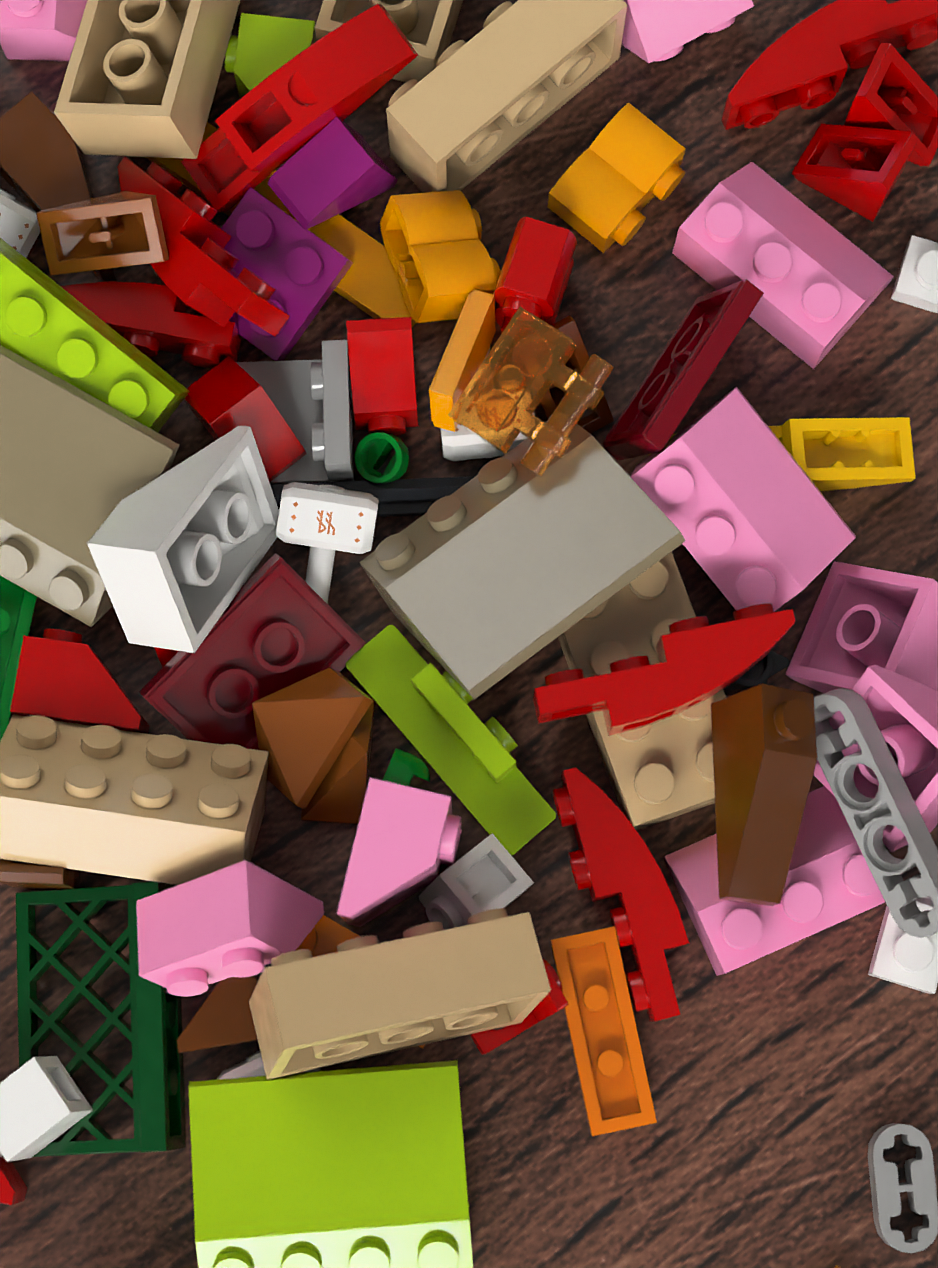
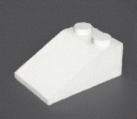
[87,426,279,653]

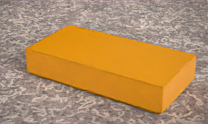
[429,289,496,432]

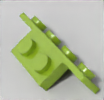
[346,625,556,856]

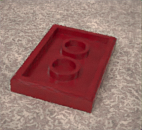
[602,279,764,461]
[139,553,367,750]

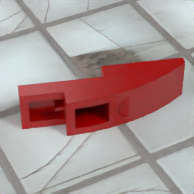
[721,0,938,130]
[181,3,418,212]
[118,156,290,337]
[61,281,241,368]
[533,603,795,736]
[552,767,689,1022]

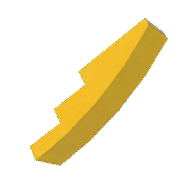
[648,417,916,491]

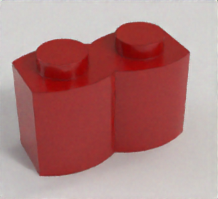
[494,217,577,341]

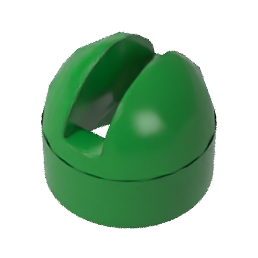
[355,432,410,483]
[383,748,430,788]

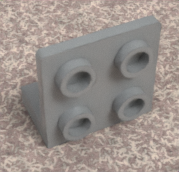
[236,340,354,484]

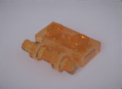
[448,307,614,477]

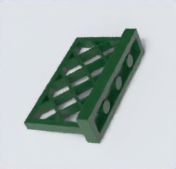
[16,882,186,1157]

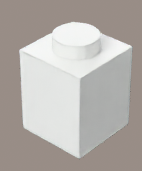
[0,1056,93,1162]

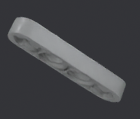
[814,688,938,938]

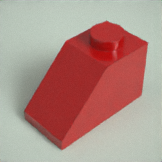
[346,317,418,436]
[10,629,150,734]

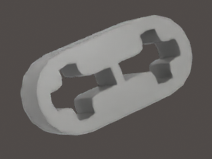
[867,1123,938,1253]

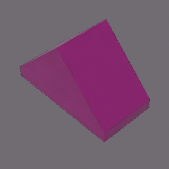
[267,117,398,230]

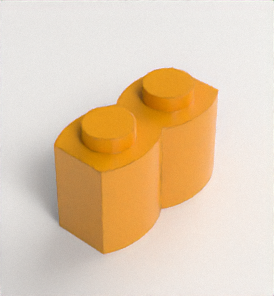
[547,103,685,253]
[380,190,501,323]

